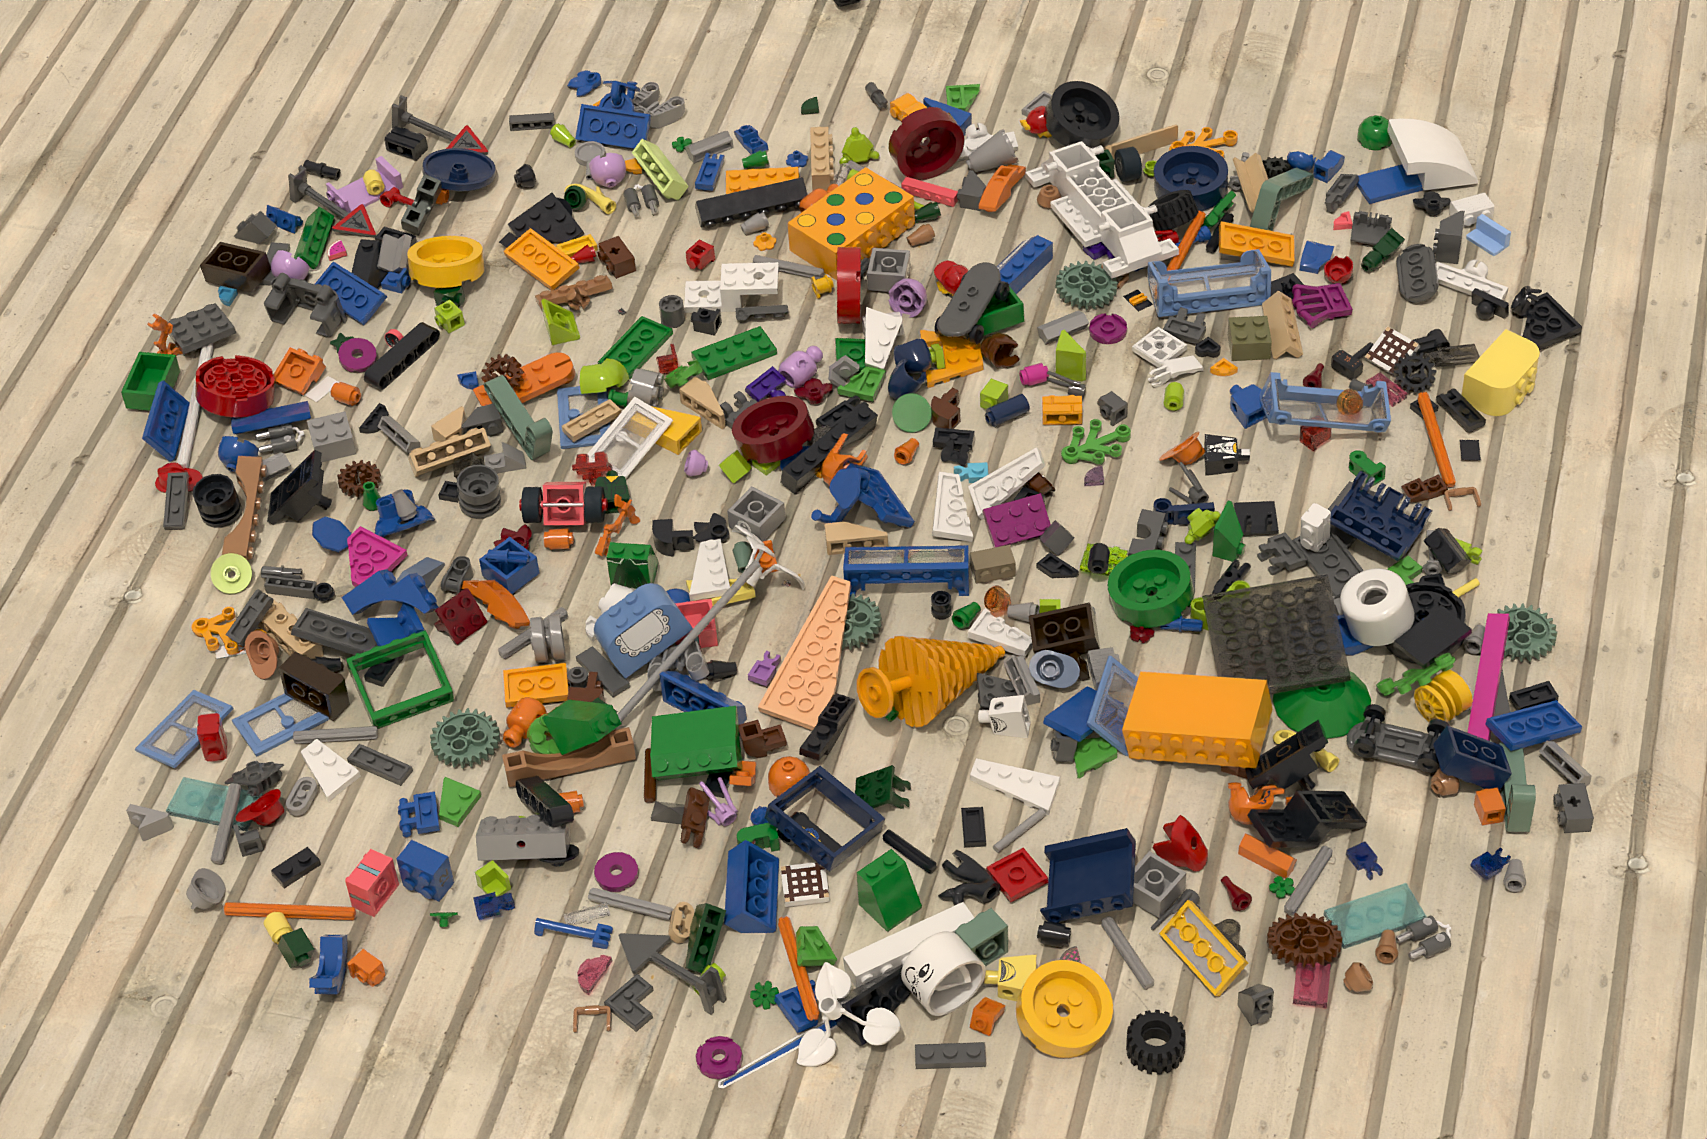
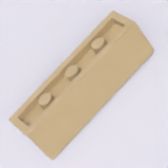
[1104,124,1178,159]
[1233,153,1268,213]
[1262,291,1303,359]

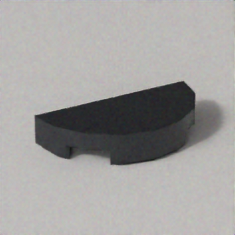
[359,403,389,434]

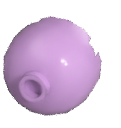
[589,153,626,187]
[271,250,310,280]
[888,278,927,317]

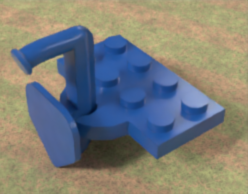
[575,81,651,149]
[811,463,915,528]

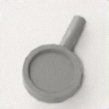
[575,141,606,180]

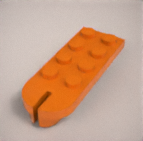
[473,352,576,414]

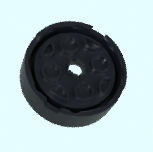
[1044,81,1120,148]
[1385,582,1466,663]

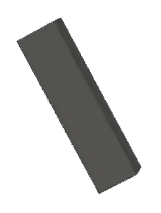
[509,112,555,131]
[264,576,317,599]

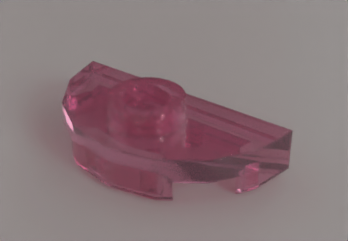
[577,955,612,995]

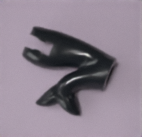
[938,849,1000,906]

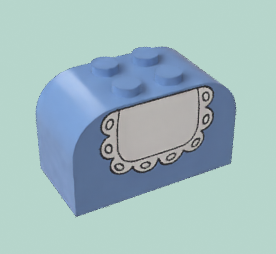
[594,583,693,679]

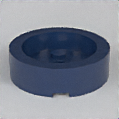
[1154,146,1228,211]

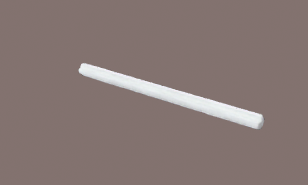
[177,343,214,468]

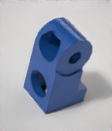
[1313,150,1345,183]

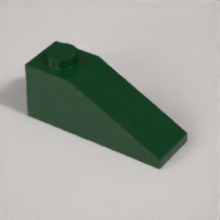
[685,903,726,974]

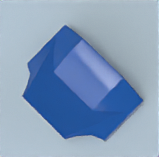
[1299,240,1335,274]

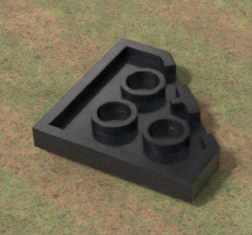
[508,193,584,243]
[1523,292,1582,350]

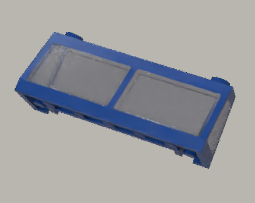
[843,545,969,597]

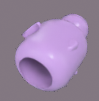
[778,346,823,388]

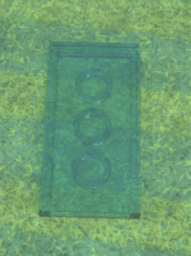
[166,777,263,832]
[1324,883,1427,949]

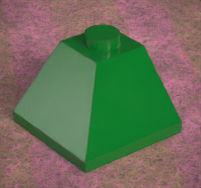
[1212,500,1246,562]

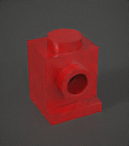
[686,239,715,270]

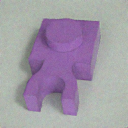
[748,650,781,687]

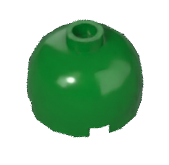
[1357,115,1392,151]

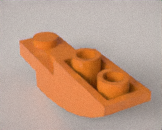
[978,164,1026,212]
[462,580,530,629]

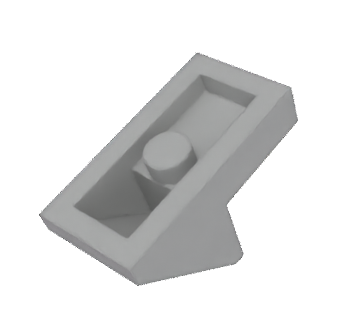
[484,442,526,474]
[126,804,174,841]

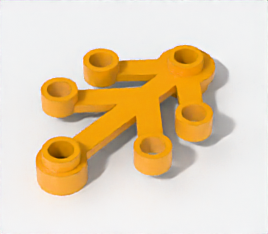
[1169,127,1238,158]
[191,607,267,655]

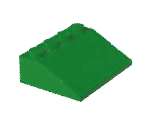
[650,706,743,781]

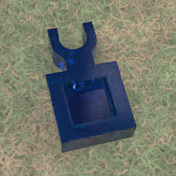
[1346,841,1383,880]
[1470,848,1511,880]

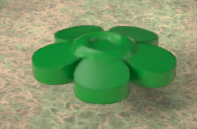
[672,137,692,152]
[1269,876,1295,898]

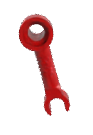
[379,187,414,207]

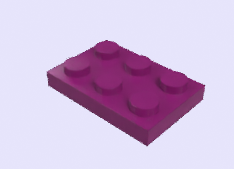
[982,493,1051,548]

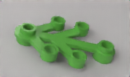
[1061,419,1131,464]
[1376,653,1456,696]

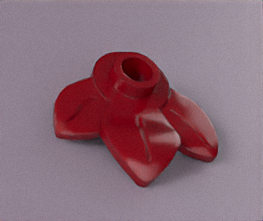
[794,378,833,404]
[493,524,532,550]

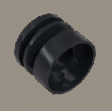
[192,474,242,528]

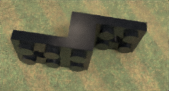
[1247,791,1367,848]

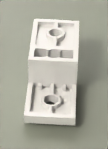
[684,262,779,313]

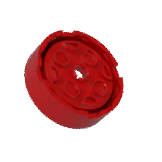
[837,247,861,324]
[195,355,275,417]

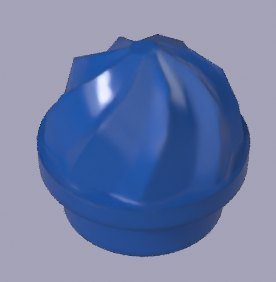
[750,806,768,825]

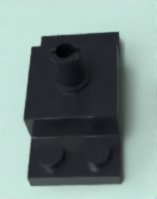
[267,450,332,525]
[1245,720,1329,791]

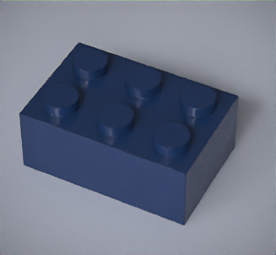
[1433,725,1512,790]

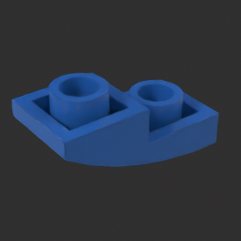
[734,125,769,155]

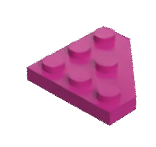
[347,526,408,587]

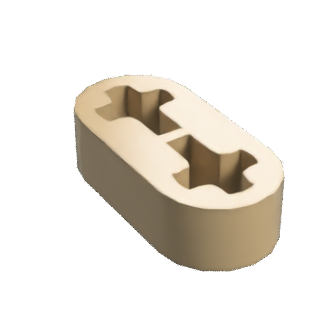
[668,902,694,943]

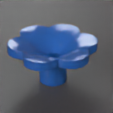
[786,150,808,168]

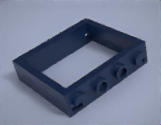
[764,766,885,872]

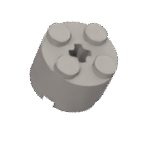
[627,369,664,407]

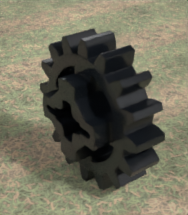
[1393,351,1437,395]

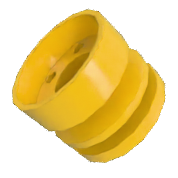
[1414,670,1473,722]

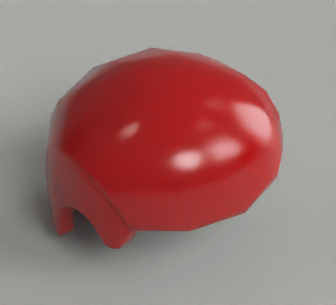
[1324,256,1353,284]

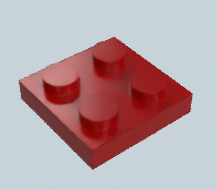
[986,847,1048,903]

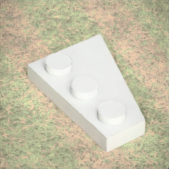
[301,739,361,803]

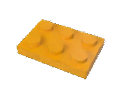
[503,663,569,708]

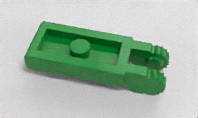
[1201,191,1236,230]

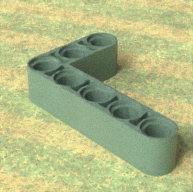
[1250,168,1314,231]
[484,375,553,460]
[1499,742,1536,832]

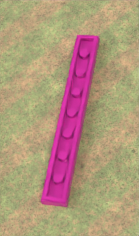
[1467,613,1510,741]

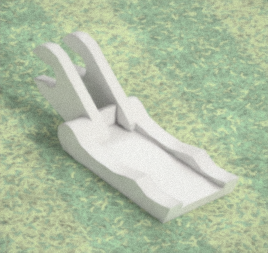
[1148,356,1204,387]

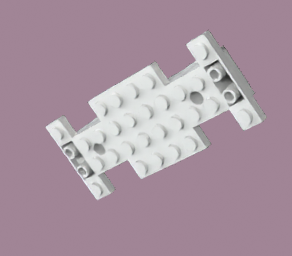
[1025,141,1179,278]

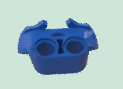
[375,489,435,538]

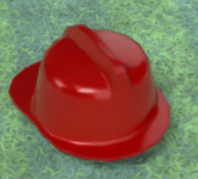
[155,462,203,493]
[235,789,284,826]

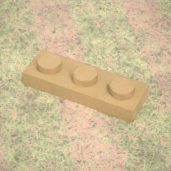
[562,399,622,442]

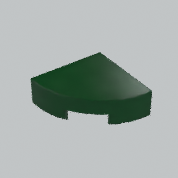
[801,97,819,115]

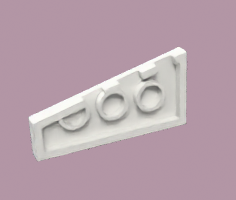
[968,447,1045,520]
[932,471,973,542]
[689,539,730,601]
[970,758,1060,816]

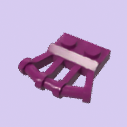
[1292,283,1353,328]

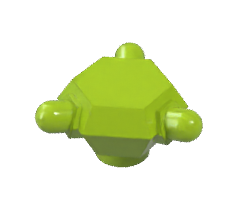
[839,127,880,166]
[1184,508,1221,545]

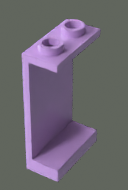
[326,156,403,213]

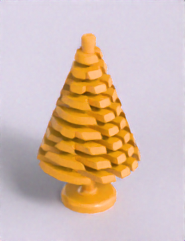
[857,636,1005,727]

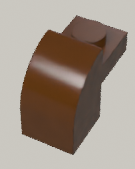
[931,387,961,429]
[567,672,605,702]
[739,719,787,758]

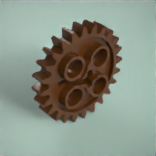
[1267,912,1342,967]

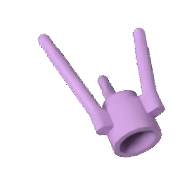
[699,777,738,826]

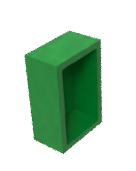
[976,286,1025,335]
[121,352,180,411]

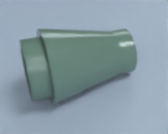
[732,541,752,573]

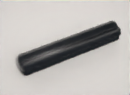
[1206,212,1234,253]
[883,829,937,873]

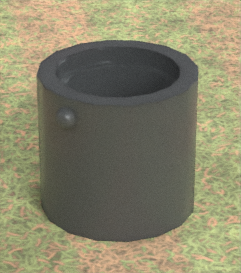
[659,295,685,328]

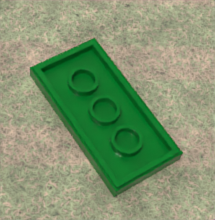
[598,316,673,380]

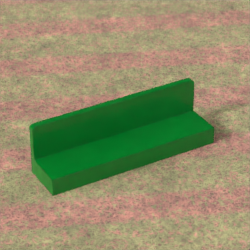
[294,206,334,270]

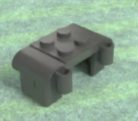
[264,273,347,337]

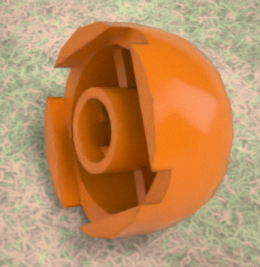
[768,756,810,797]

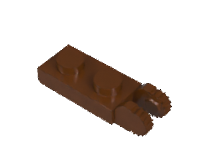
[680,787,710,848]

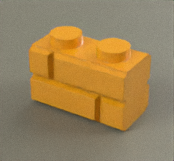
[1042,395,1082,425]

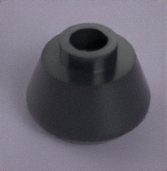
[514,164,536,188]

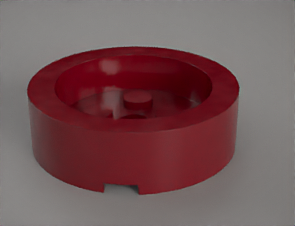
[889,107,965,180]
[732,396,815,463]

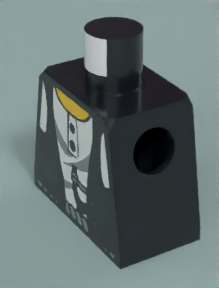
[1204,434,1250,476]

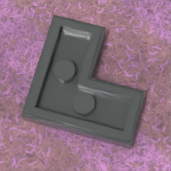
[604,974,654,1032]

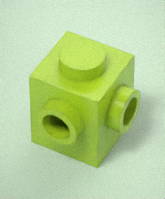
[434,300,465,334]

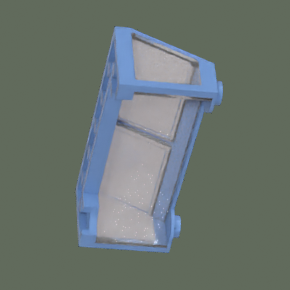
[1148,249,1271,317]
[1260,372,1391,433]

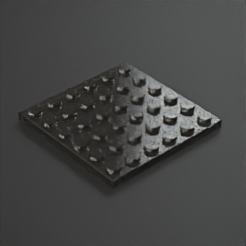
[1202,574,1351,694]

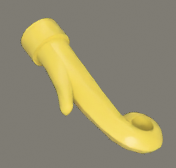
[564,184,616,214]
[1273,729,1340,772]

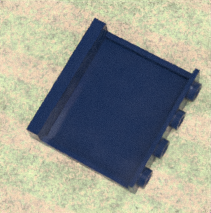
[1040,828,1136,923]

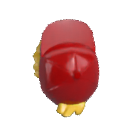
[1020,106,1052,138]
[934,260,968,297]

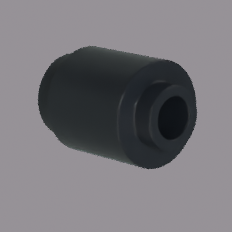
[1088,543,1110,574]
[1037,921,1071,947]

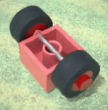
[519,482,608,525]

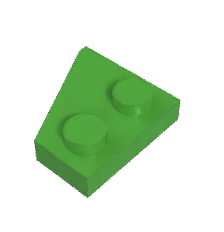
[946,84,980,112]
[837,366,886,402]
[1073,737,1117,778]
[439,777,481,827]
[796,926,837,966]

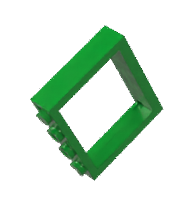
[346,630,454,729]

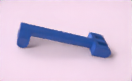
[534,918,613,949]

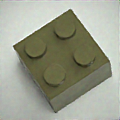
[1228,316,1272,361]

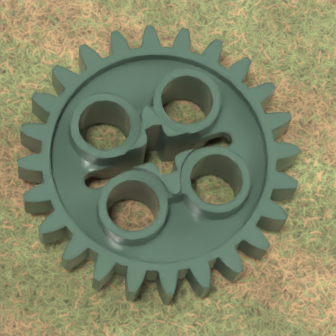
[1055,261,1118,310]
[841,593,882,651]
[1497,603,1557,662]
[430,708,500,768]

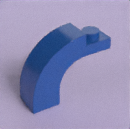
[309,934,347,994]

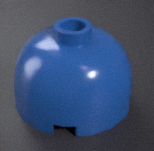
[218,436,259,472]

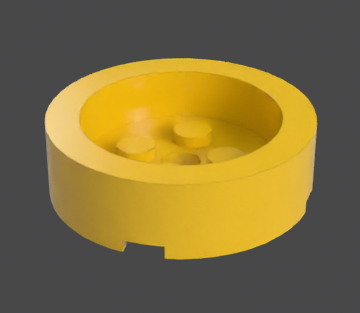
[407,236,484,288]
[1016,960,1113,1058]

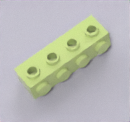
[632,139,689,200]

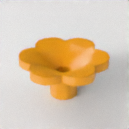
[753,232,777,251]

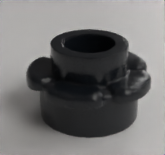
[314,583,335,601]

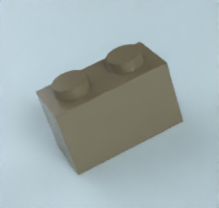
[970,545,1016,584]

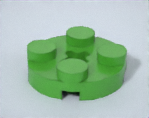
[664,359,703,388]
[527,714,560,754]

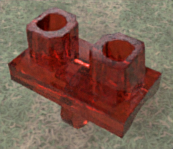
[572,452,612,485]

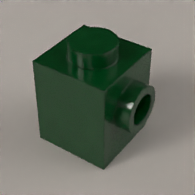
[1095,149,1115,178]
[433,285,465,308]
[278,928,315,968]

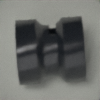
[931,591,952,620]

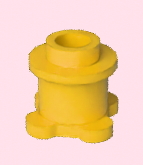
[811,275,834,299]

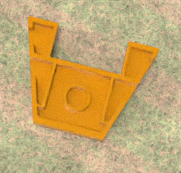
[920,330,983,388]

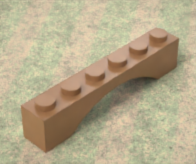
[222,456,267,562]
[502,727,636,787]

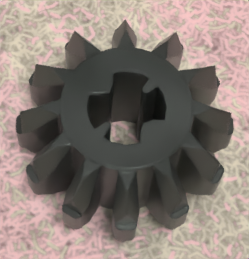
[1262,156,1291,179]

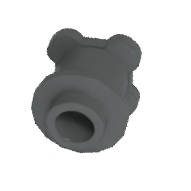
[567,667,588,688]

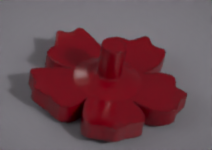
[1130,625,1155,643]

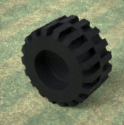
[1148,190,1199,231]
[1126,1010,1186,1075]

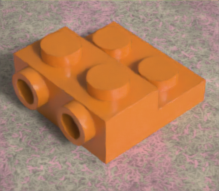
[273,347,326,395]

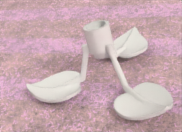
[732,525,805,590]
[797,962,901,1067]

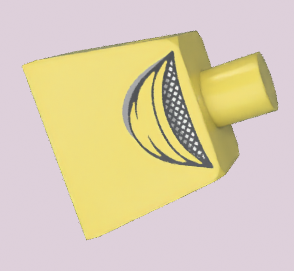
[984,955,1036,1001]

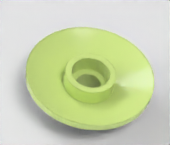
[210,553,252,594]

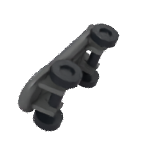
[934,262,1010,344]
[1346,704,1449,773]

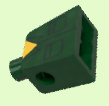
[595,470,630,514]

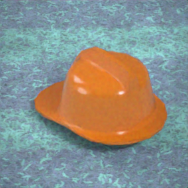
[1159,431,1205,465]

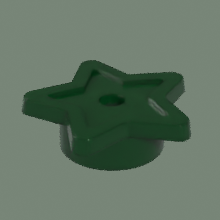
[330,333,354,353]

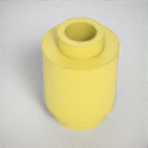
[363,170,385,195]
[263,912,293,944]

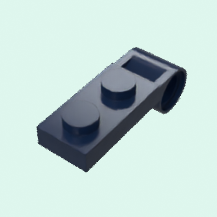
[1153,498,1215,525]

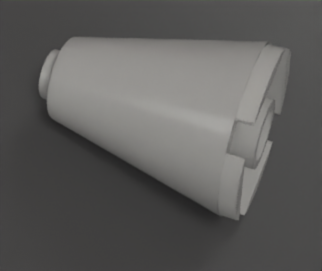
[966,129,1019,173]

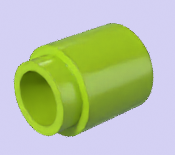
[1163,382,1185,411]

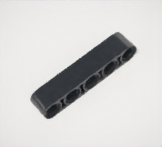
[364,322,440,390]
[516,776,574,827]

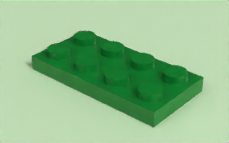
[691,326,777,381]

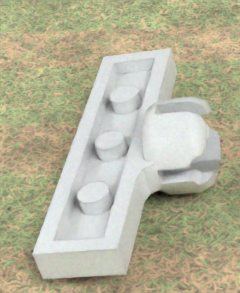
[956,123,1018,162]
[1436,260,1508,300]

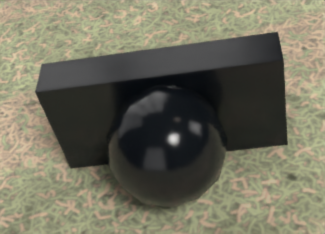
[1472,288,1509,320]

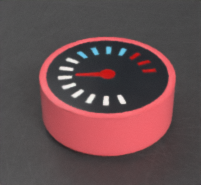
[384,329,403,347]

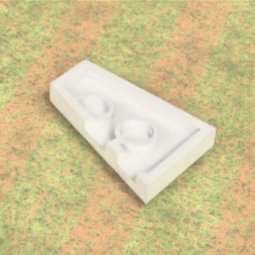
[865,307,903,370]
[967,607,1033,658]

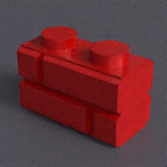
[197,713,227,762]

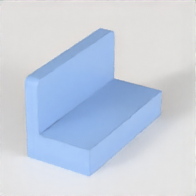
[1466,214,1511,256]

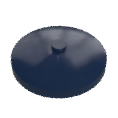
[422,148,496,191]

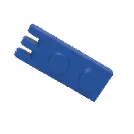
[695,153,725,191]

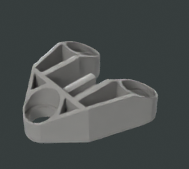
[632,82,685,129]
[647,640,709,691]

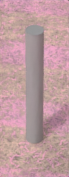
[993,808,1046,853]

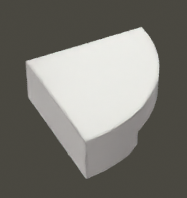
[585,615,597,642]

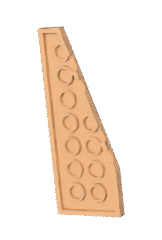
[758,575,851,730]

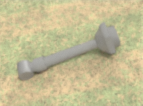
[1228,152,1250,190]
[1422,530,1443,575]

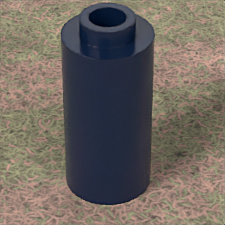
[985,394,1030,427]

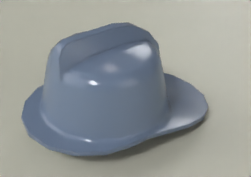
[1029,650,1080,688]

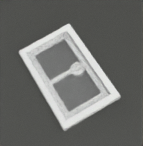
[584,397,673,478]

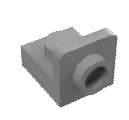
[828,355,859,387]

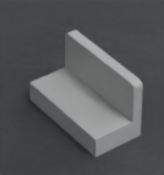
[377,234,412,274]

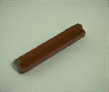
[644,748,656,803]

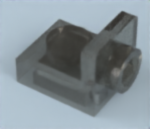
[453,453,485,479]

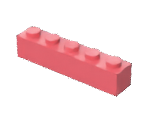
[901,177,958,207]

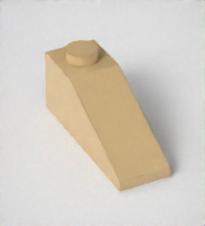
[679,376,725,430]
[825,522,888,555]

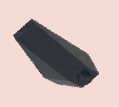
[351,239,388,289]
[835,964,911,1046]

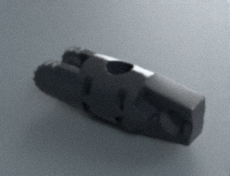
[1212,559,1251,602]

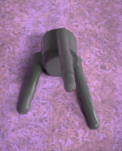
[1047,371,1086,400]
[1169,462,1209,504]
[1151,889,1200,930]

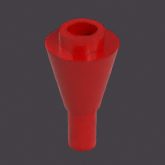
[570,244,597,263]

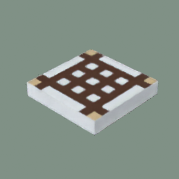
[1365,326,1420,375]
[780,862,830,907]

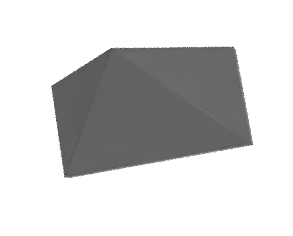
[651,801,685,825]

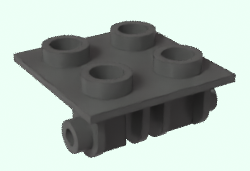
[1350,210,1392,245]
[976,673,1017,710]
[225,761,284,797]

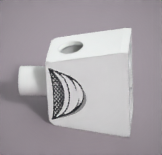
[978,695,1031,738]

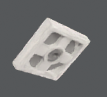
[1132,327,1187,368]

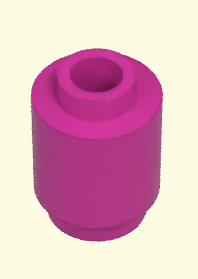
[1019,363,1049,386]

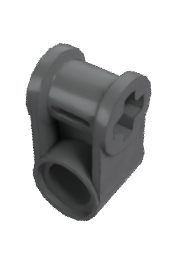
[441,556,473,594]

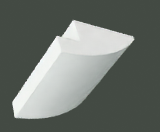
[1388,119,1478,190]

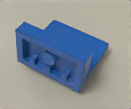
[367,602,424,646]

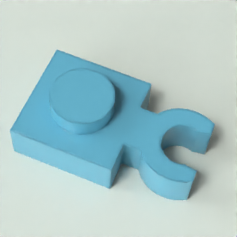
[954,462,988,483]

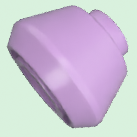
[684,450,708,476]

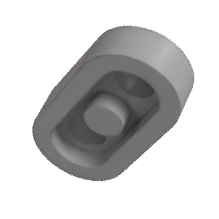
[286,777,318,816]

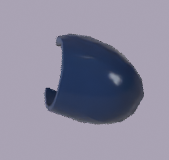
[894,339,932,374]
[888,358,926,400]

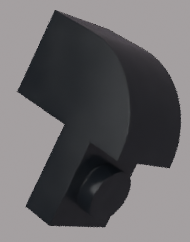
[652,519,694,557]

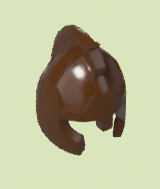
[980,333,1020,368]

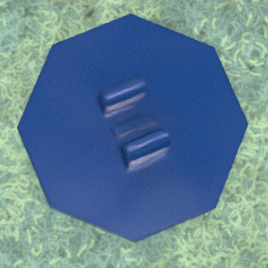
[312,516,351,552]

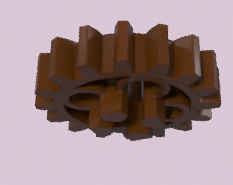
[481,354,524,392]
[337,460,381,497]

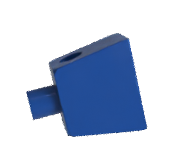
[1230,384,1273,429]

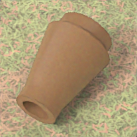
[906,224,935,247]
[1375,929,1398,964]

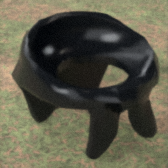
[1511,286,1542,317]

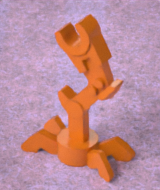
[147,314,183,355]
[595,494,640,556]

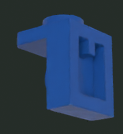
[381,268,411,294]

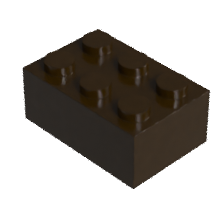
[200,242,271,293]
[1028,602,1100,656]
[279,651,350,721]

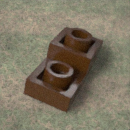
[1401,474,1448,502]

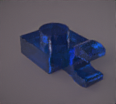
[473,892,515,920]

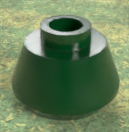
[564,185,588,211]

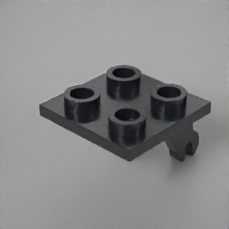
[1234,501,1279,535]

